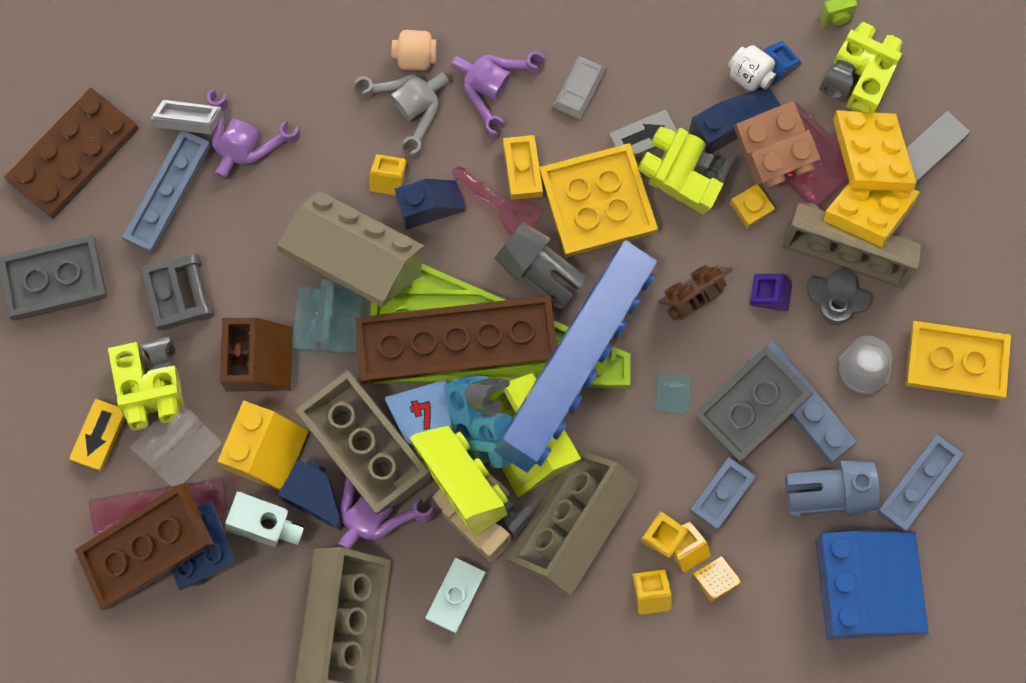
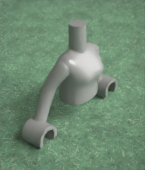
[354,72,449,160]

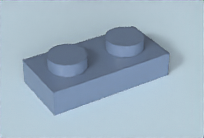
[689,457,756,531]

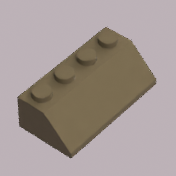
[277,191,424,307]
[782,202,921,289]
[295,370,432,515]
[506,448,641,596]
[295,547,391,683]

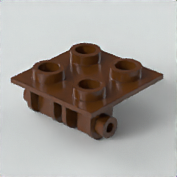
[658,265,733,321]

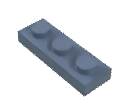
[876,434,964,532]

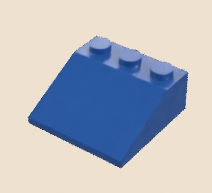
[815,531,929,640]

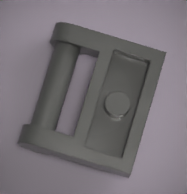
[141,254,214,331]

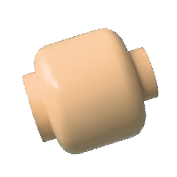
[391,30,437,72]

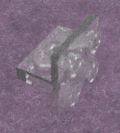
[131,406,223,488]

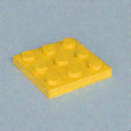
[539,143,658,258]

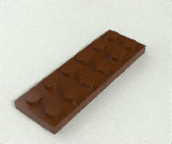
[355,295,557,384]

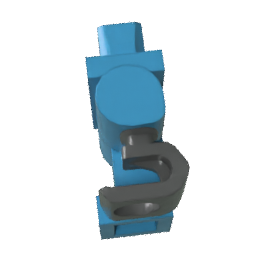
[444,375,513,468]

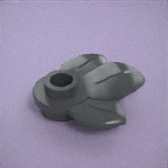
[807,268,871,325]

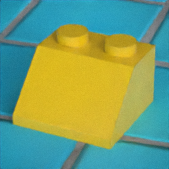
[217,400,309,491]

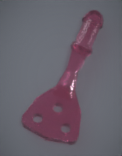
[452,166,541,235]

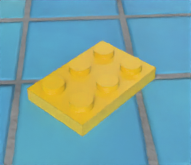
[833,110,917,192]
[823,182,920,248]
[905,321,1011,400]

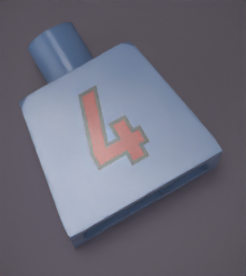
[385,380,452,451]

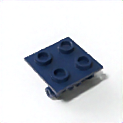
[172,500,236,591]

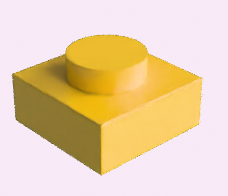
[730,184,775,229]

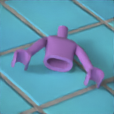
[451,51,545,139]
[207,89,300,179]
[337,477,433,549]

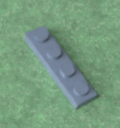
[122,131,211,254]
[747,341,857,464]

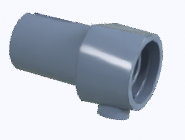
[785,461,880,518]

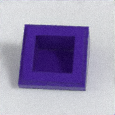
[750,274,792,311]

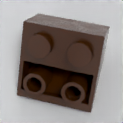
[220,318,293,392]

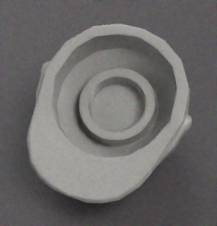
[838,336,893,395]

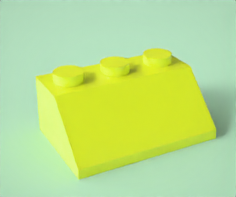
[488,373,581,498]
[410,426,508,537]

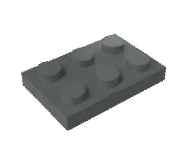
[0,235,108,321]
[695,346,813,462]

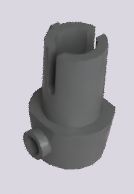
[494,222,587,309]

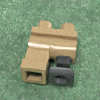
[433,473,534,564]

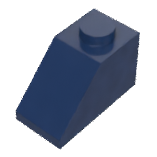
[394,179,466,230]
[278,460,343,531]

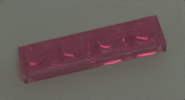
[88,478,229,535]

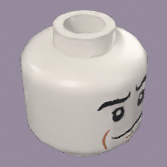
[728,45,776,92]

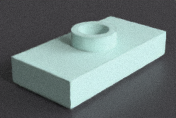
[425,558,486,634]

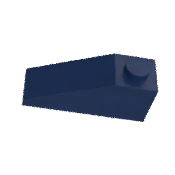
[689,87,781,154]

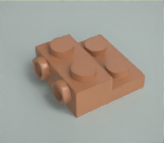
[733,101,820,187]

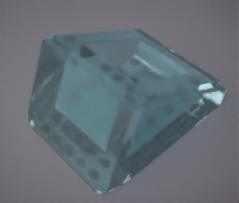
[655,373,691,412]

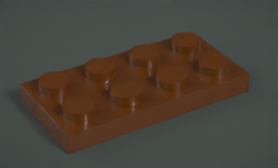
[4,87,139,219]
[75,484,214,610]

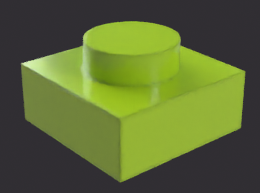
[819,0,858,27]

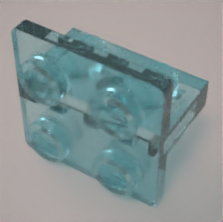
[292,278,363,355]

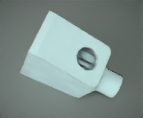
[225,491,304,547]

